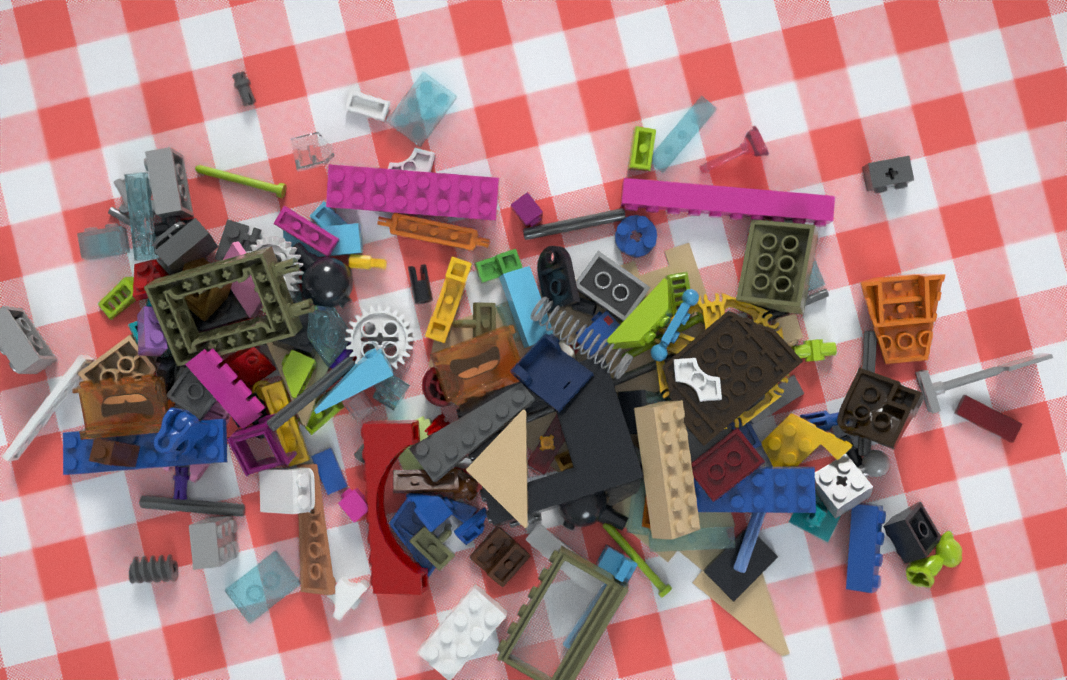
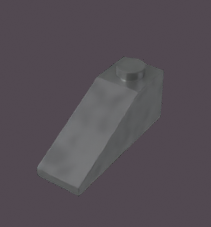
[746,375,804,424]

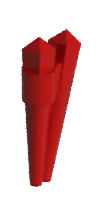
[425,413,450,436]

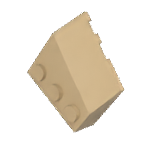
[78,334,157,424]

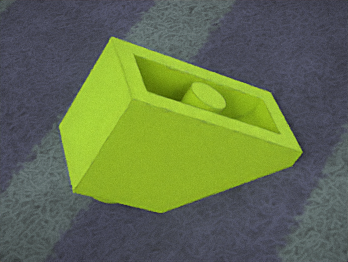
[281,350,317,399]

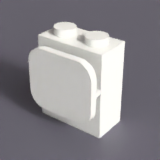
[259,467,315,514]

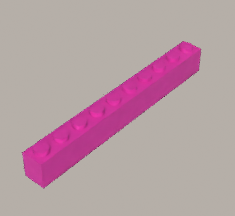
[620,178,835,227]

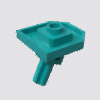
[788,493,841,543]

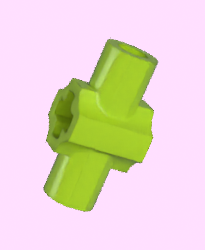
[791,339,837,362]

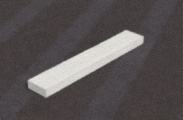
[2,355,94,461]

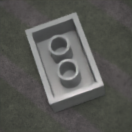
[144,147,194,219]
[576,251,651,322]
[0,306,57,374]
[189,515,239,570]

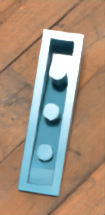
[314,348,394,414]

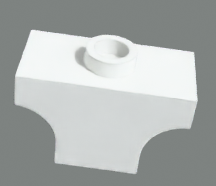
[327,576,370,621]

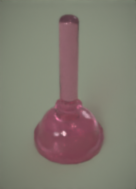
[700,125,769,173]

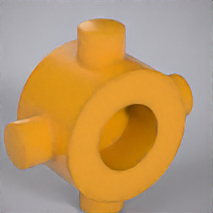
[539,435,555,451]

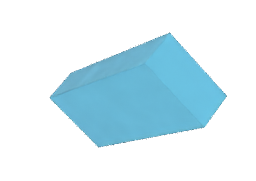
[283,223,363,258]
[499,266,553,348]

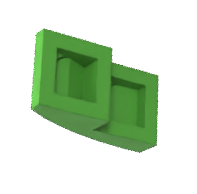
[474,249,523,284]

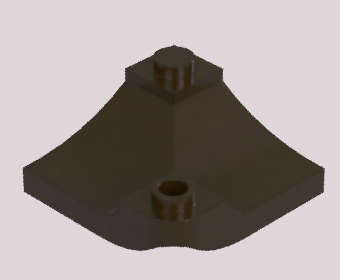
[837,367,924,450]

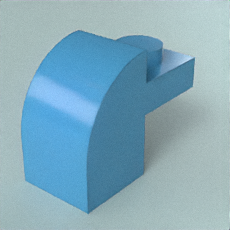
[596,544,638,583]

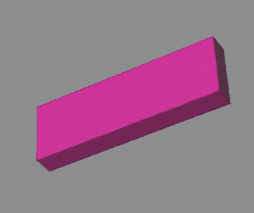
[273,206,340,257]

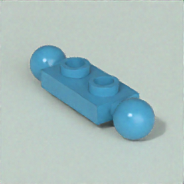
[650,289,699,361]

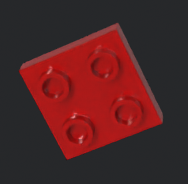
[218,346,277,388]

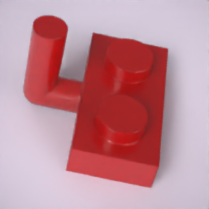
[133,259,169,301]

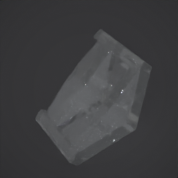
[291,132,334,172]

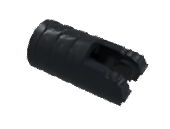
[408,264,433,304]

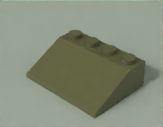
[736,220,818,314]

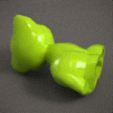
[906,531,963,588]

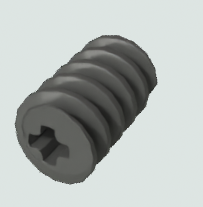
[129,554,178,584]

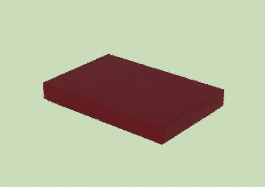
[691,427,765,502]

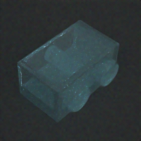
[77,223,130,261]

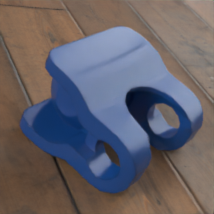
[154,407,210,455]

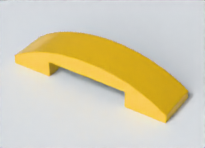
[425,257,472,343]

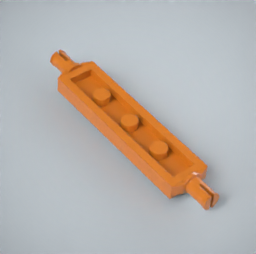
[377,213,490,251]

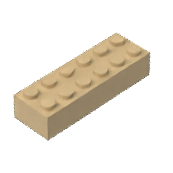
[634,400,700,540]

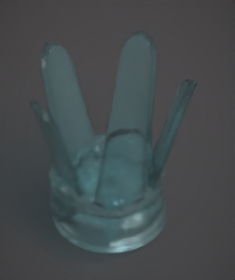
[646,391,671,405]

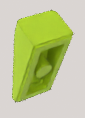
[298,401,345,435]

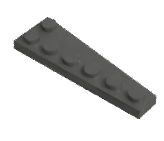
[409,383,536,483]

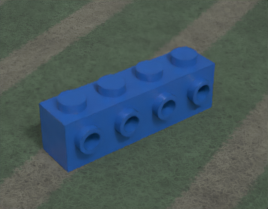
[846,503,886,593]

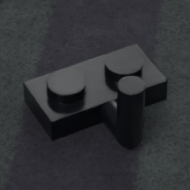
[156,355,180,402]

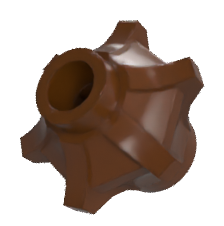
[452,469,478,501]

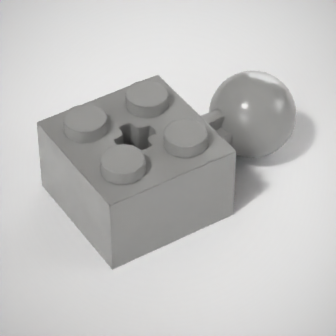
[815,450,890,519]

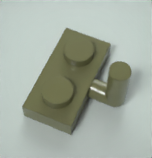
[453,302,496,345]
[409,524,455,571]

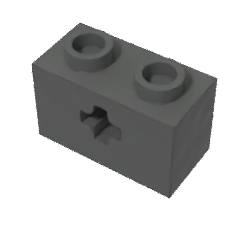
[862,156,914,194]

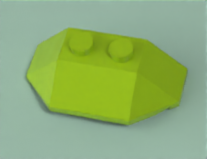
[607,278,672,349]

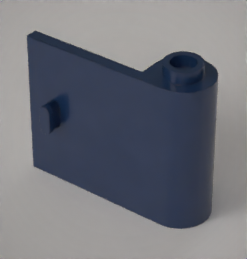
[510,333,594,412]

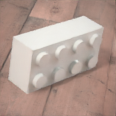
[417,583,507,680]

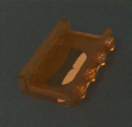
[430,325,521,405]
[72,374,169,440]

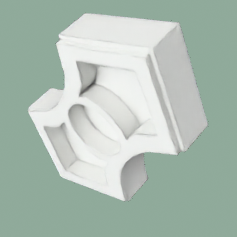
[388,148,436,172]
[673,358,722,402]

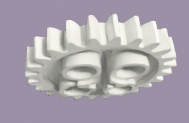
[246,236,304,298]
[345,305,414,369]

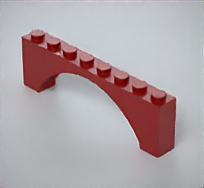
[361,420,429,595]

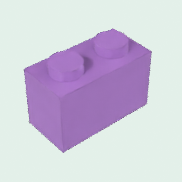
[137,306,167,356]

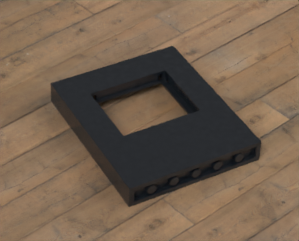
[456,354,644,527]

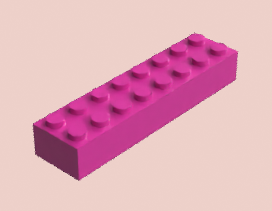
[326,164,500,221]

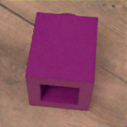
[511,192,543,227]

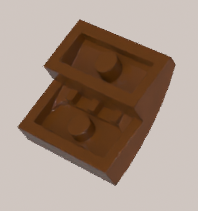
[469,526,531,587]

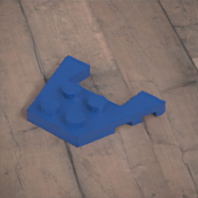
[389,497,477,577]

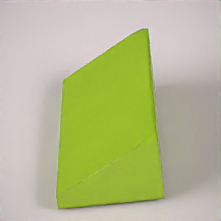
[627,126,656,171]

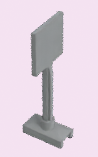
[915,353,1053,414]

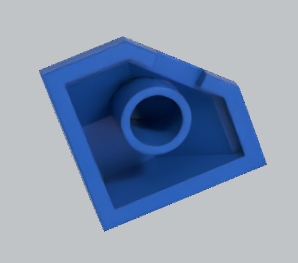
[406,493,454,532]

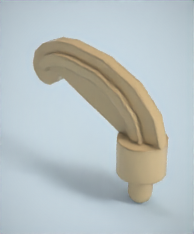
[562,315,582,347]

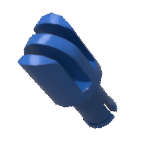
[800,410,850,432]

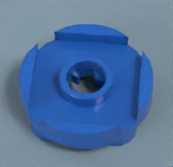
[615,215,657,258]

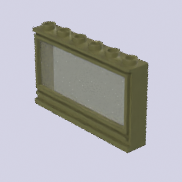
[497,545,628,680]

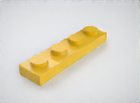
[261,380,310,467]

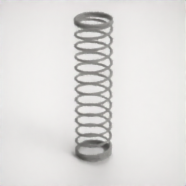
[530,297,633,379]

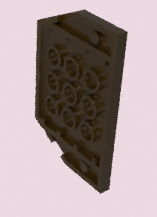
[663,311,803,447]

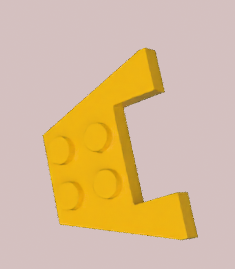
[761,413,853,467]

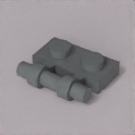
[215,219,262,261]

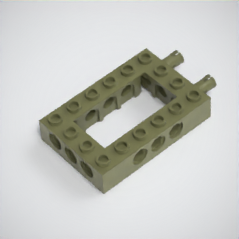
[144,246,315,366]

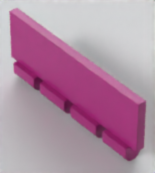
[185,348,265,429]

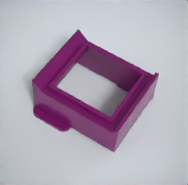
[227,414,297,476]

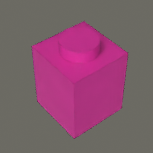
[338,488,368,523]

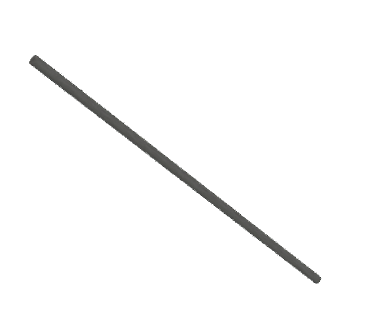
[501,289,829,432]

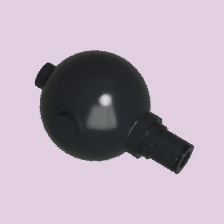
[293,242,353,309]
[557,492,628,531]

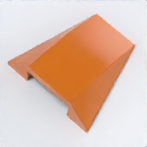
[860,274,946,364]

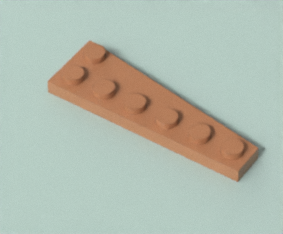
[297,464,336,595]

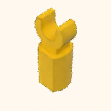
[349,254,387,270]

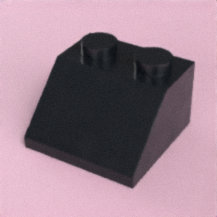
[616,390,647,434]
[883,502,941,564]

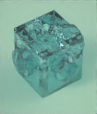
[373,375,410,411]

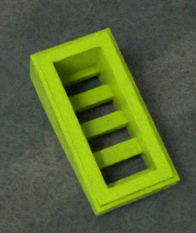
[665,272,694,317]
[98,276,136,320]

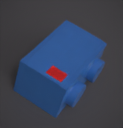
[575,311,620,357]

